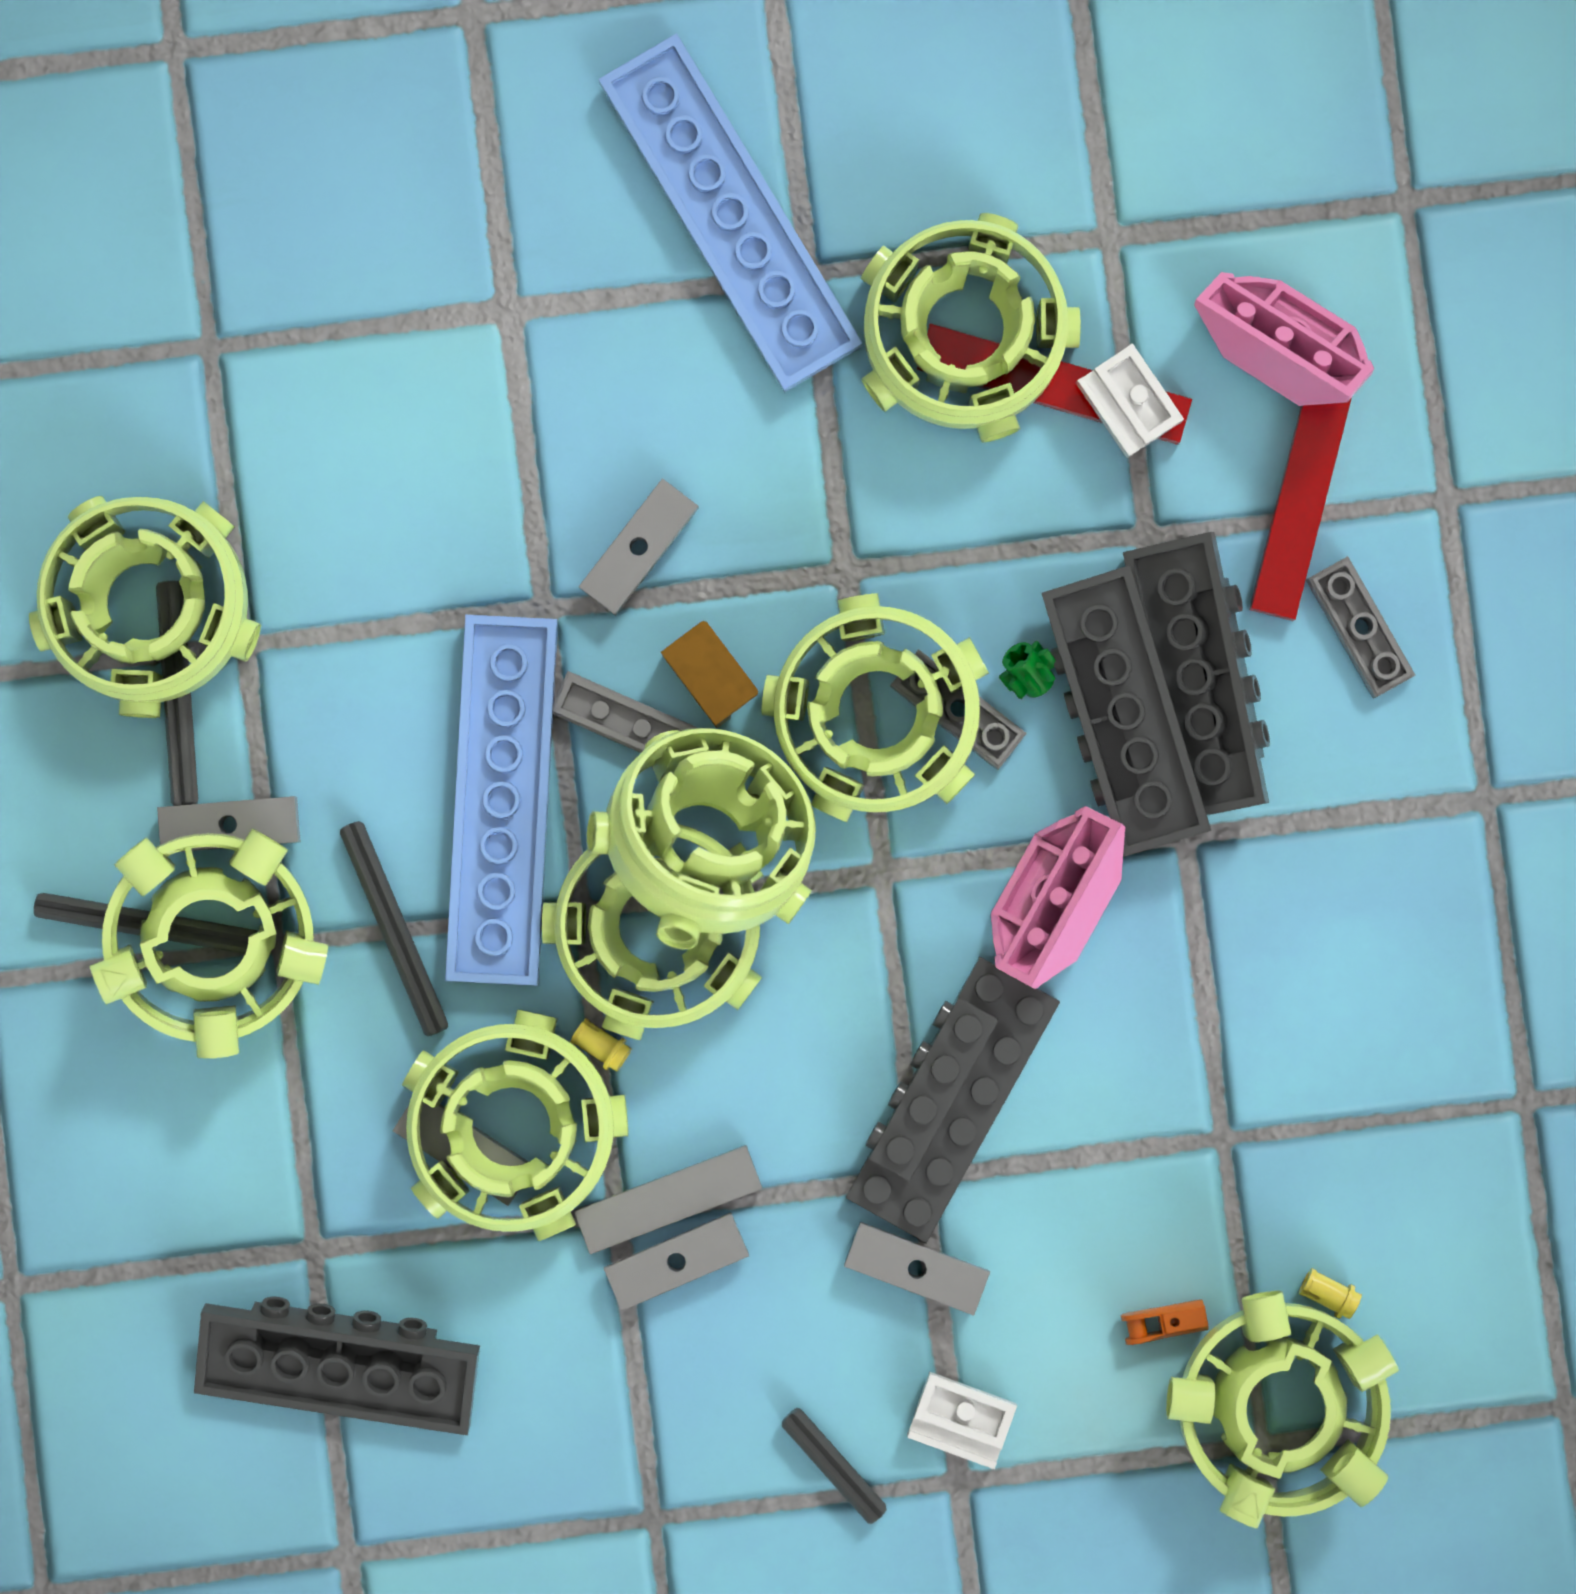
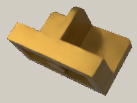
[661,621,758,728]

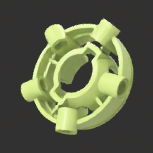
[861,213,1081,443]
[29,496,261,718]
[761,593,989,822]
[587,728,816,949]
[542,824,764,1040]
[90,829,328,1058]
[402,1009,628,1241]
[1166,1291,1399,1529]

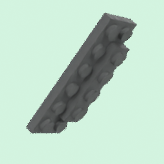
[1123,532,1270,815]
[1041,565,1212,857]
[846,957,1060,1243]
[194,1296,480,1436]

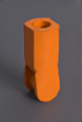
[1121,1299,1209,1345]

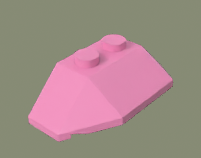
[1194,272,1374,406]
[991,806,1125,989]

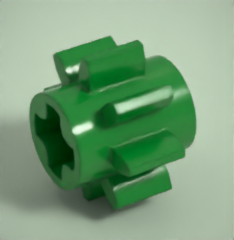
[999,641,1056,699]

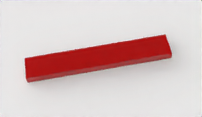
[917,323,1192,445]
[1249,397,1352,621]

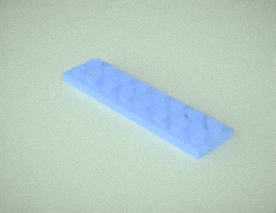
[599,33,863,393]
[445,614,558,986]

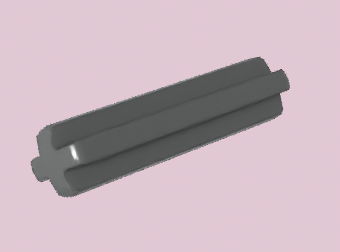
[782,1408,887,1524]

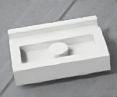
[1076,343,1184,458]
[907,1371,1017,1470]

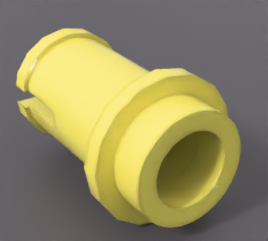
[570,1018,632,1072]
[1299,1268,1362,1319]

